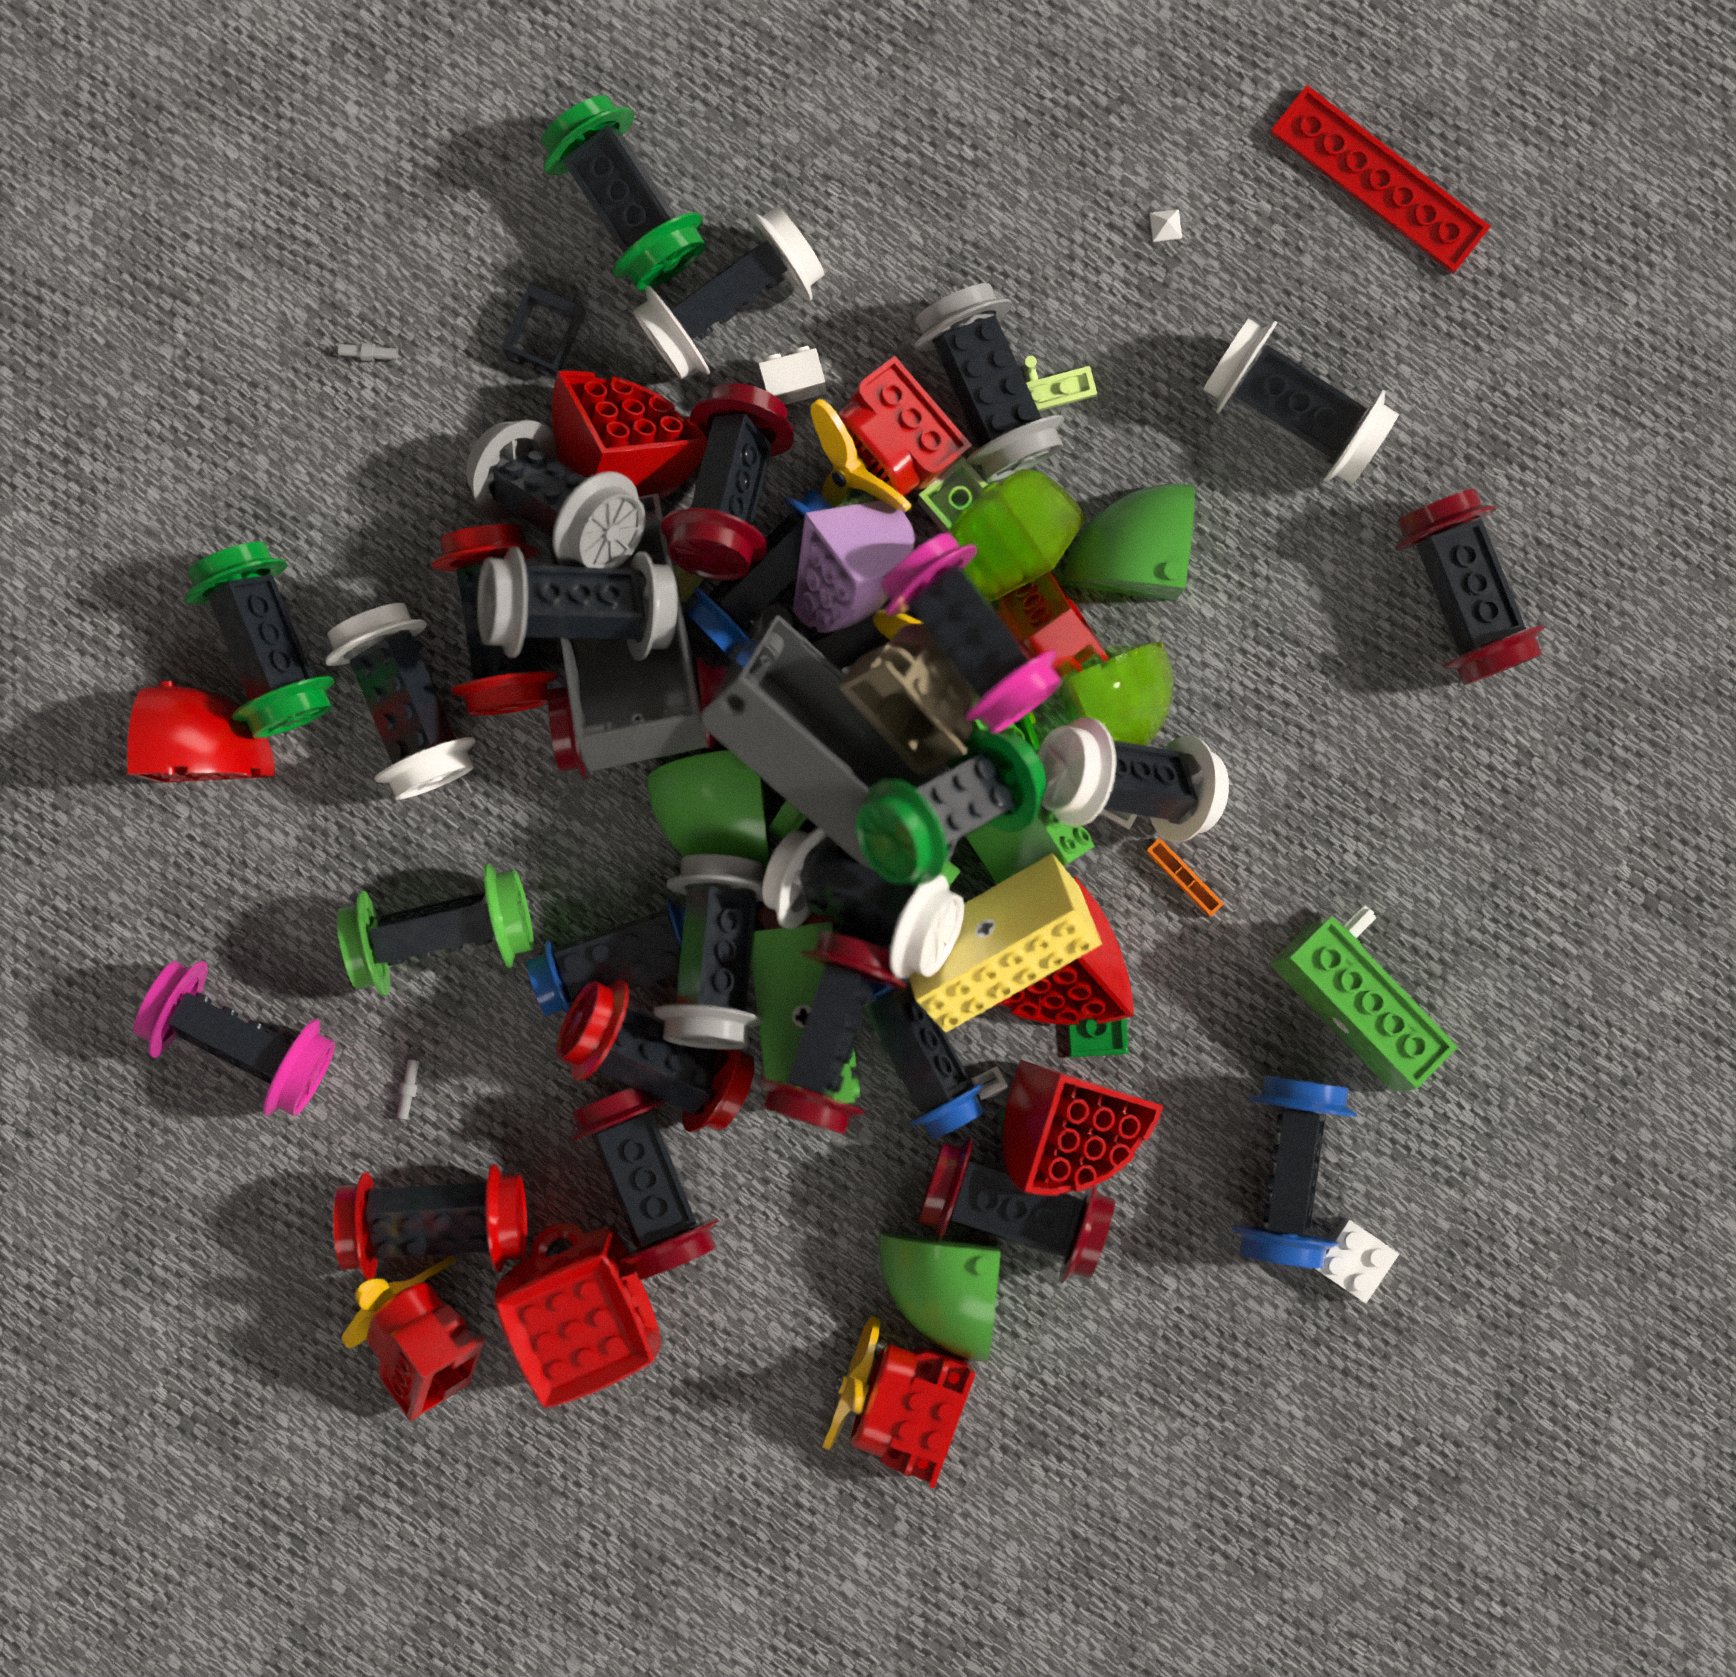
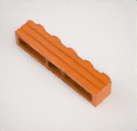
[1145,837,1224,917]

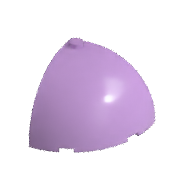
[793,500,914,633]

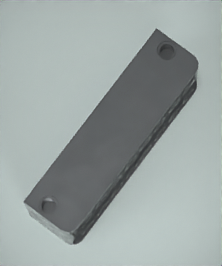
[544,493,708,772]
[701,615,958,888]

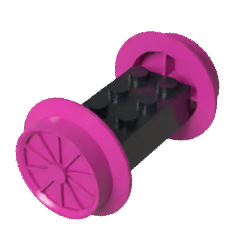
[881,533,1062,734]
[133,960,335,1117]

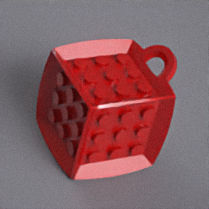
[494,1223,661,1409]

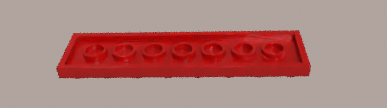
[1270,85,1491,274]

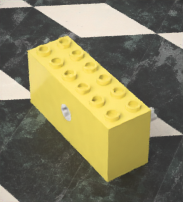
[909,853,1102,1033]

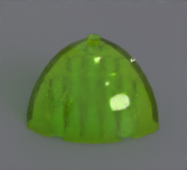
[947,469,1087,603]
[1057,641,1174,746]

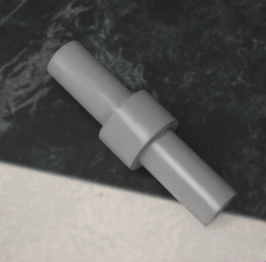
[338,343,398,362]
[396,1059,420,1119]

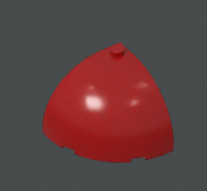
[552,371,708,500]
[127,681,275,783]
[994,877,1134,1025]
[1003,1059,1164,1195]

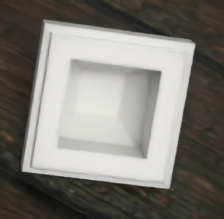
[1150,209,1182,242]
[971,1066,1008,1100]

